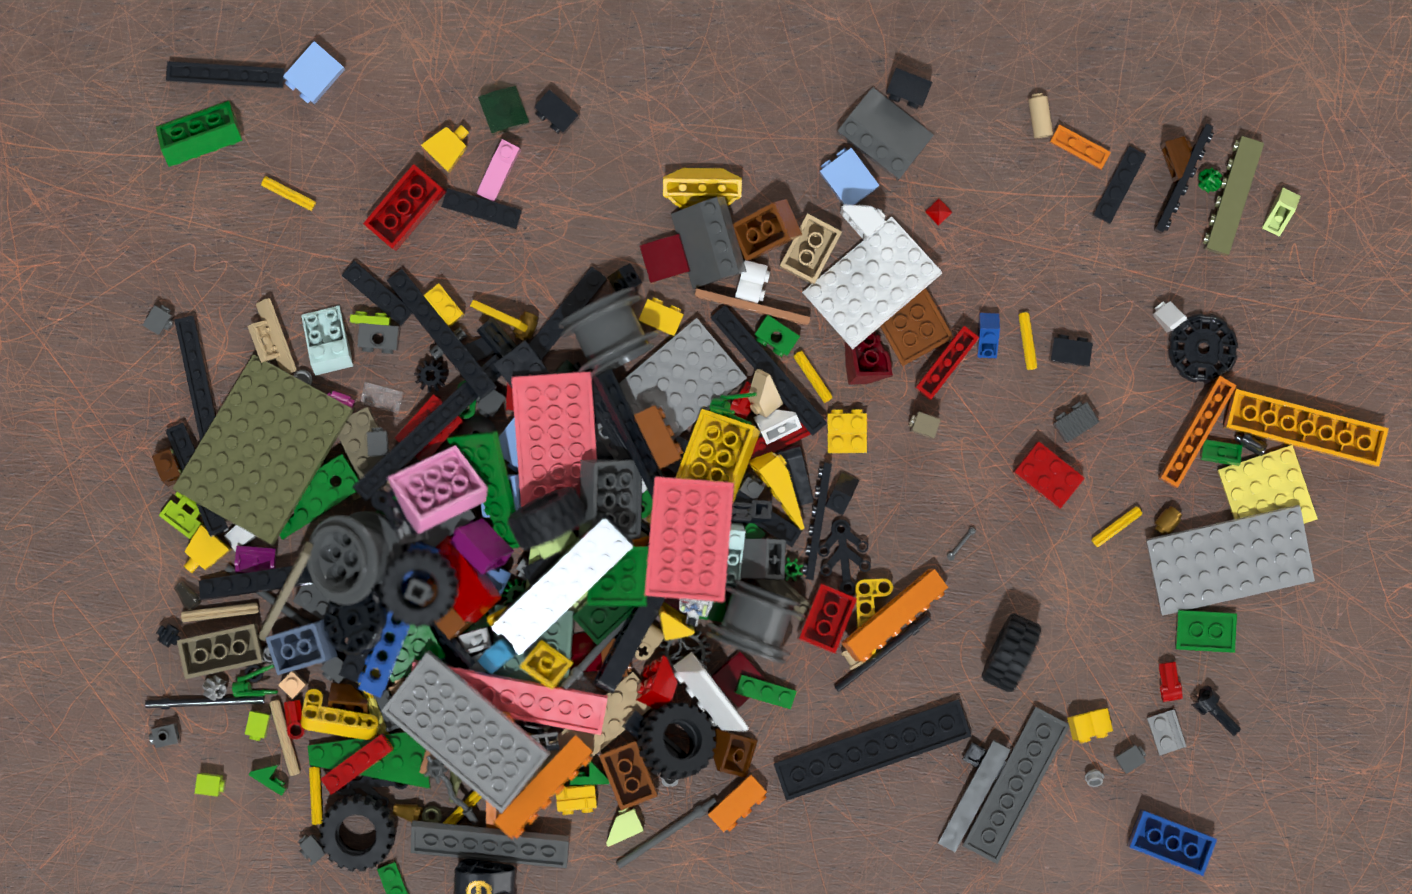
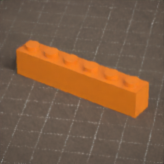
[1158,376,1237,488]
[841,569,948,662]
[494,735,593,840]

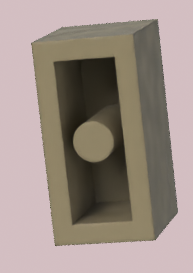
[908,412,941,439]

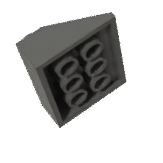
[837,87,934,181]
[671,197,747,289]
[579,459,642,539]

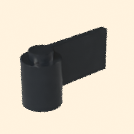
[776,445,814,506]

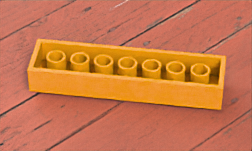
[1223,389,1389,467]

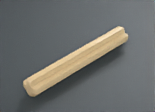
[181,603,259,622]
[270,700,300,776]

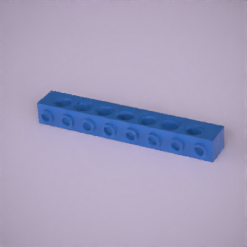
[357,541,440,698]

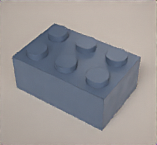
[266,619,338,675]

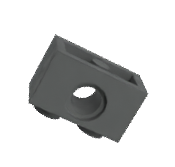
[357,323,400,354]

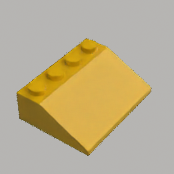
[675,409,760,503]

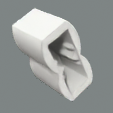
[735,260,771,304]

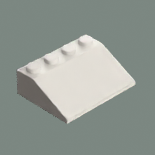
[673,652,749,731]

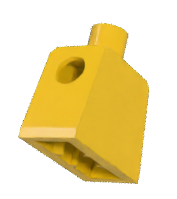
[421,125,469,173]
[184,525,232,573]

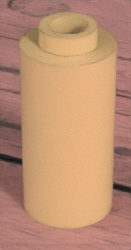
[1028,93,1053,138]

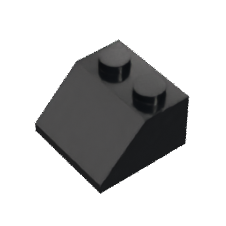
[886,68,933,110]

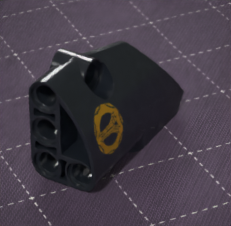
[453,859,517,894]

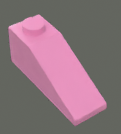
[477,139,521,202]

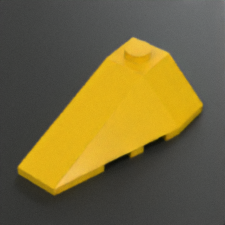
[749,452,804,531]

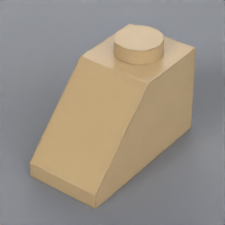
[748,369,783,418]

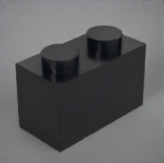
[534,89,579,134]
[1049,334,1093,367]

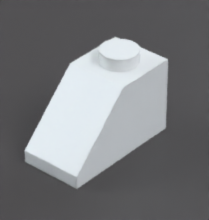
[1152,301,1187,333]
[754,410,802,444]
[224,525,257,552]
[458,627,493,653]

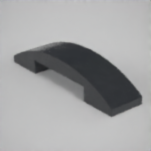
[731,500,772,523]

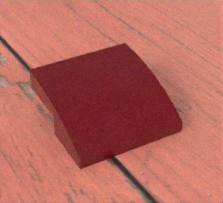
[640,234,690,283]
[711,651,767,708]

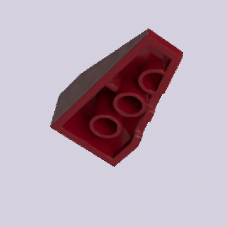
[844,331,893,385]

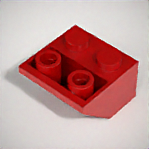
[636,656,678,710]

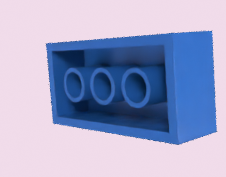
[1127,809,1217,876]

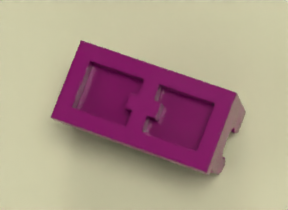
[234,546,277,573]

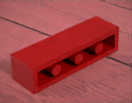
[915,326,980,400]

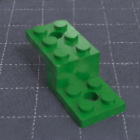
[279,454,359,540]

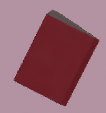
[570,633,603,673]

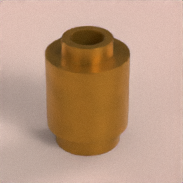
[513,311,538,341]
[1154,506,1183,535]

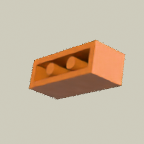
[708,774,767,832]

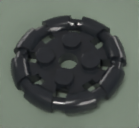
[1168,313,1238,384]
[324,589,387,656]

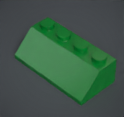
[156,101,243,167]

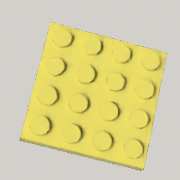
[1217,445,1317,524]

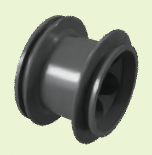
[558,287,658,377]
[307,511,407,605]
[706,579,805,664]

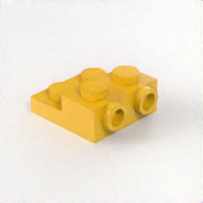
[827,410,867,453]

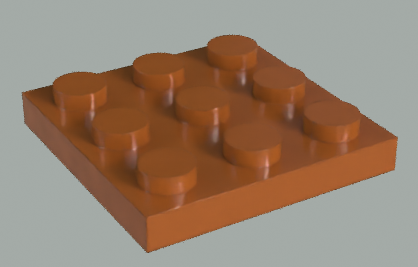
[880,288,954,367]

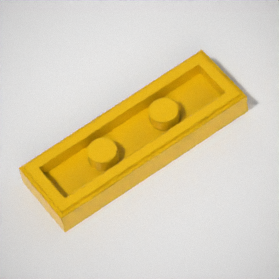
[470,300,528,332]

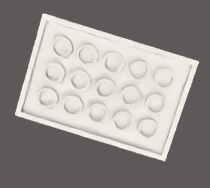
[802,217,942,350]

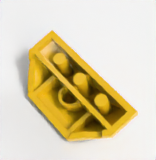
[663,168,742,209]

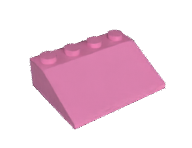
[388,445,487,534]

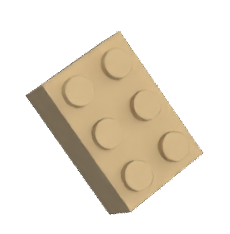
[780,213,842,285]

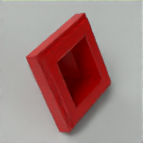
[925,199,952,226]

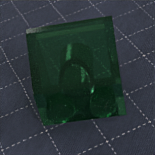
[478,86,529,136]

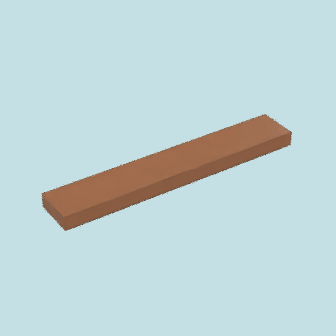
[695,288,810,326]

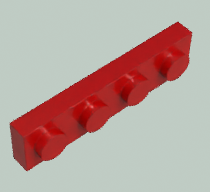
[320,734,394,795]

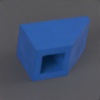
[977,313,1000,358]

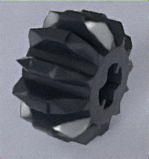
[414,359,448,393]

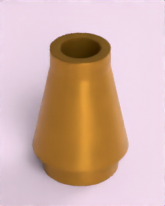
[393,804,423,823]

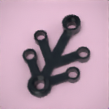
[371,489,441,535]
[818,520,871,595]
[335,776,408,808]

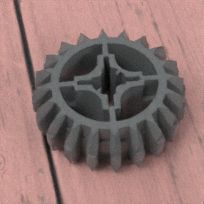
[659,628,712,673]

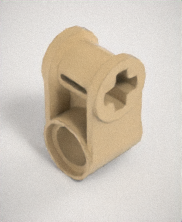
[635,624,664,660]

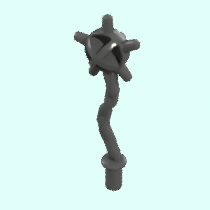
[424,756,479,825]

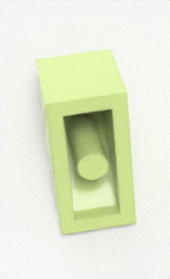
[1262,188,1300,237]
[537,531,577,559]
[606,808,644,847]

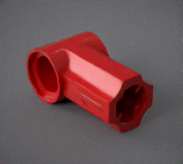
[730,382,751,419]
[1158,662,1183,702]
[284,700,306,739]

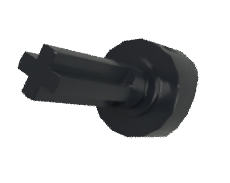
[1191,685,1241,736]

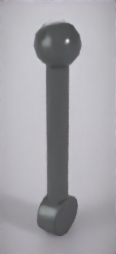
[947,527,976,561]

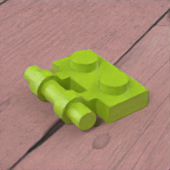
[159,492,203,539]

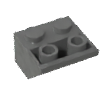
[740,539,786,581]

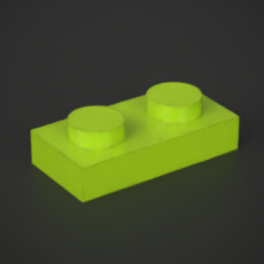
[350,311,391,326]

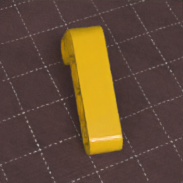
[855,578,893,655]
[301,689,378,740]

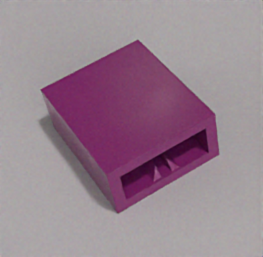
[450,518,514,575]

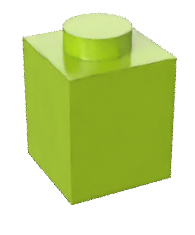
[245,710,271,741]
[194,773,225,796]

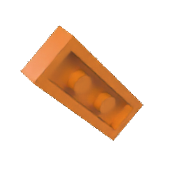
[1050,124,1111,170]

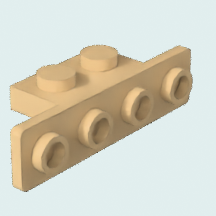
[248,298,296,374]

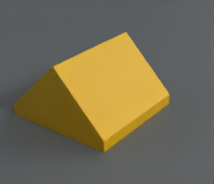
[658,602,695,641]
[520,640,573,690]

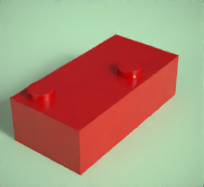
[363,164,447,251]
[431,536,502,622]

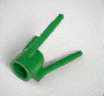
[710,392,757,425]
[232,664,278,697]

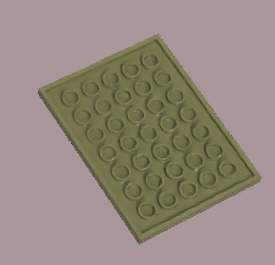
[172,354,353,545]

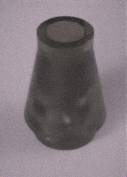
[174,581,202,611]

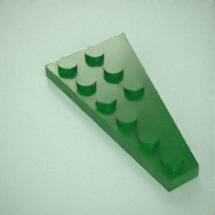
[447,431,520,548]
[307,732,431,789]

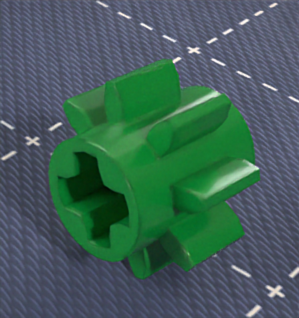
[1198,168,1222,193]
[784,558,803,581]

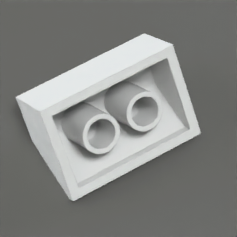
[840,205,886,241]

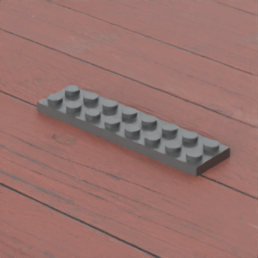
[962,707,1069,864]
[411,821,569,868]

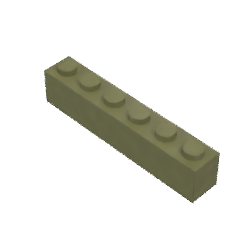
[1203,136,1264,256]

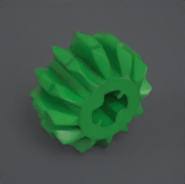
[501,579,526,605]

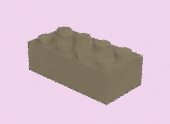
[338,407,391,490]
[177,623,265,679]

